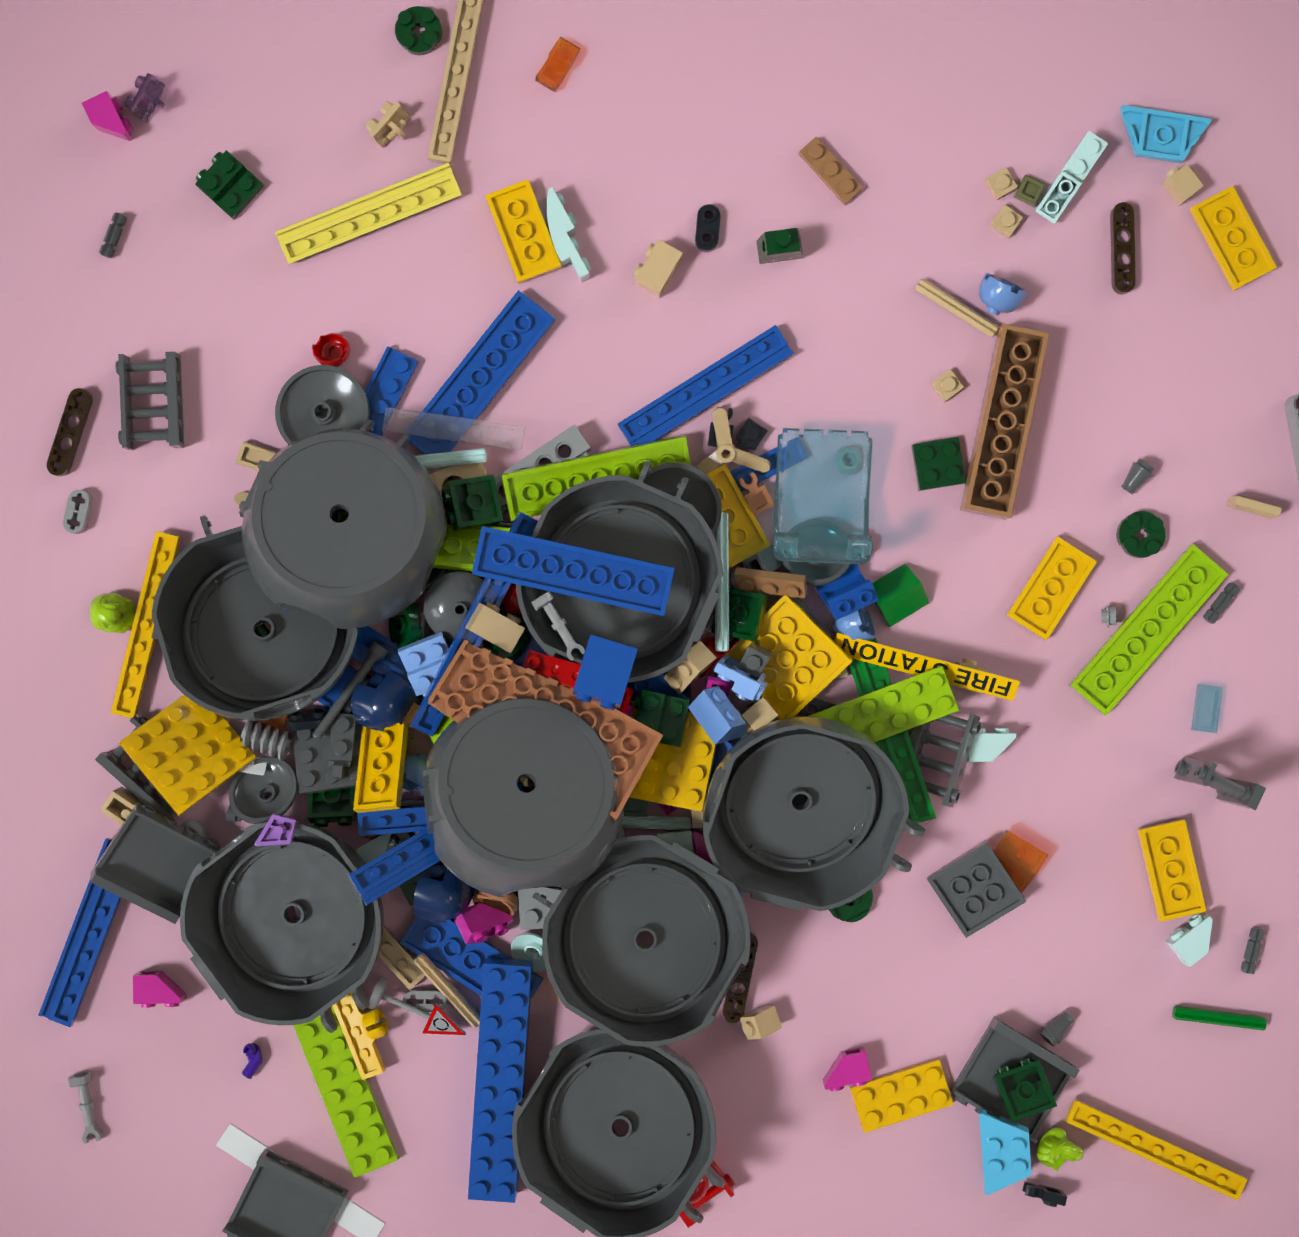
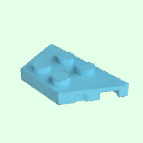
[1120,105,1211,164]
[979,1109,1032,1195]

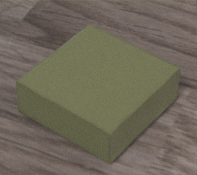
[1014,175,1046,207]

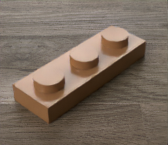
[798,136,863,205]
[734,567,807,598]

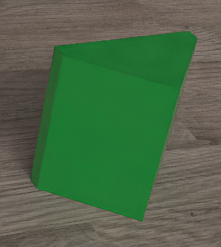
[873,564,929,627]

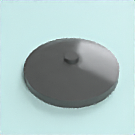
[275,365,370,445]
[643,462,722,536]

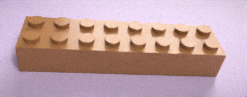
[960,324,1050,520]

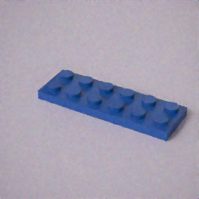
[400,917,544,998]

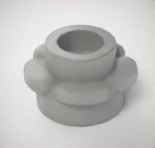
[1101,605,1117,628]

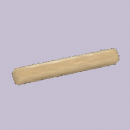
[916,279,999,337]
[414,953,480,1028]

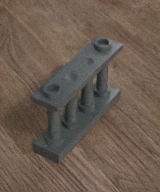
[115,352,184,450]
[910,714,981,807]
[95,716,176,818]
[1174,757,1266,810]

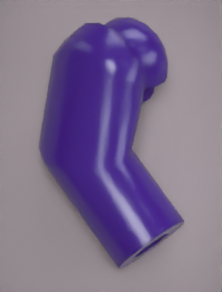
[242,1043,263,1079]

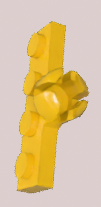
[333,992,389,1080]

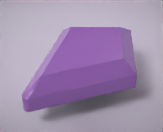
[254,814,297,846]

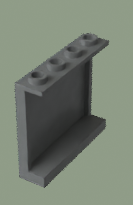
[90,803,220,924]
[951,1017,1080,1144]
[222,1148,349,1237]

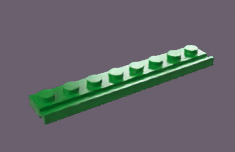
[849,638,936,824]

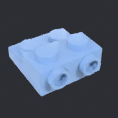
[398,632,449,697]
[714,654,767,701]

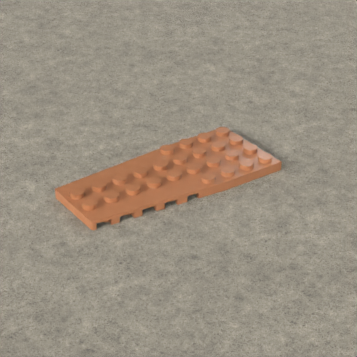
[428,640,663,821]

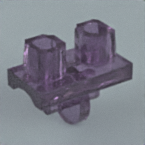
[124,73,166,122]

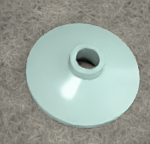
[511,933,547,972]

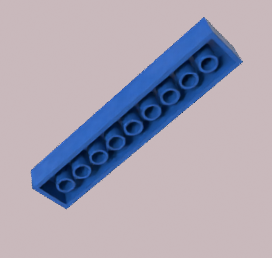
[468,957,533,1203]

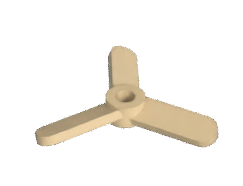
[695,407,771,474]

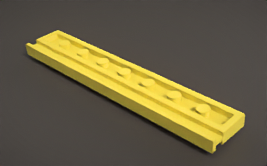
[275,162,462,264]

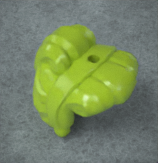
[89,592,135,633]
[1036,1127,1084,1171]

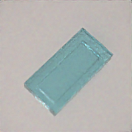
[1191,684,1223,734]

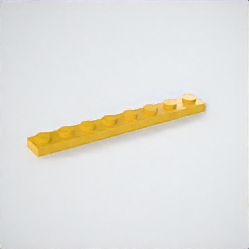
[111,531,181,718]
[1064,1099,1248,1201]

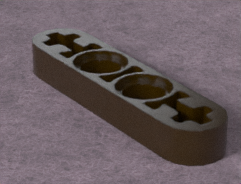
[1110,202,1136,295]
[46,388,93,477]
[723,932,758,1023]

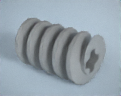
[240,721,293,761]

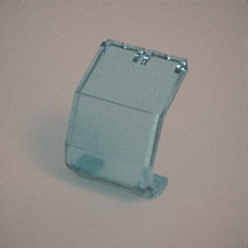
[773,428,872,565]

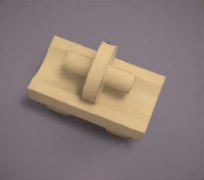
[366,101,410,148]

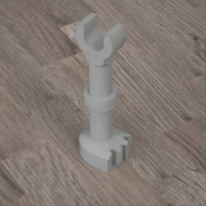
[531,591,585,661]
[68,1072,103,1144]

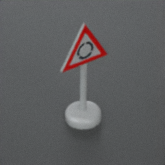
[368,976,466,1035]

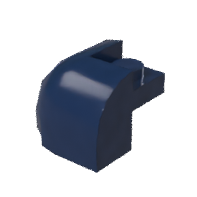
[351,672,421,731]
[413,864,476,923]

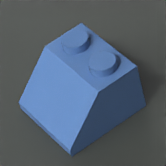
[688,686,747,745]

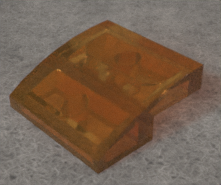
[993,830,1048,893]

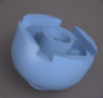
[979,273,1028,316]
[832,609,875,641]
[403,753,427,796]

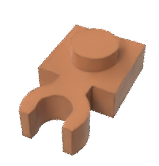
[738,472,775,516]

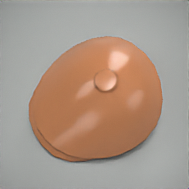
[472,891,519,916]

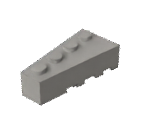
[518,886,563,930]

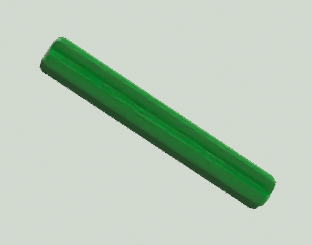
[1172,1006,1267,1031]

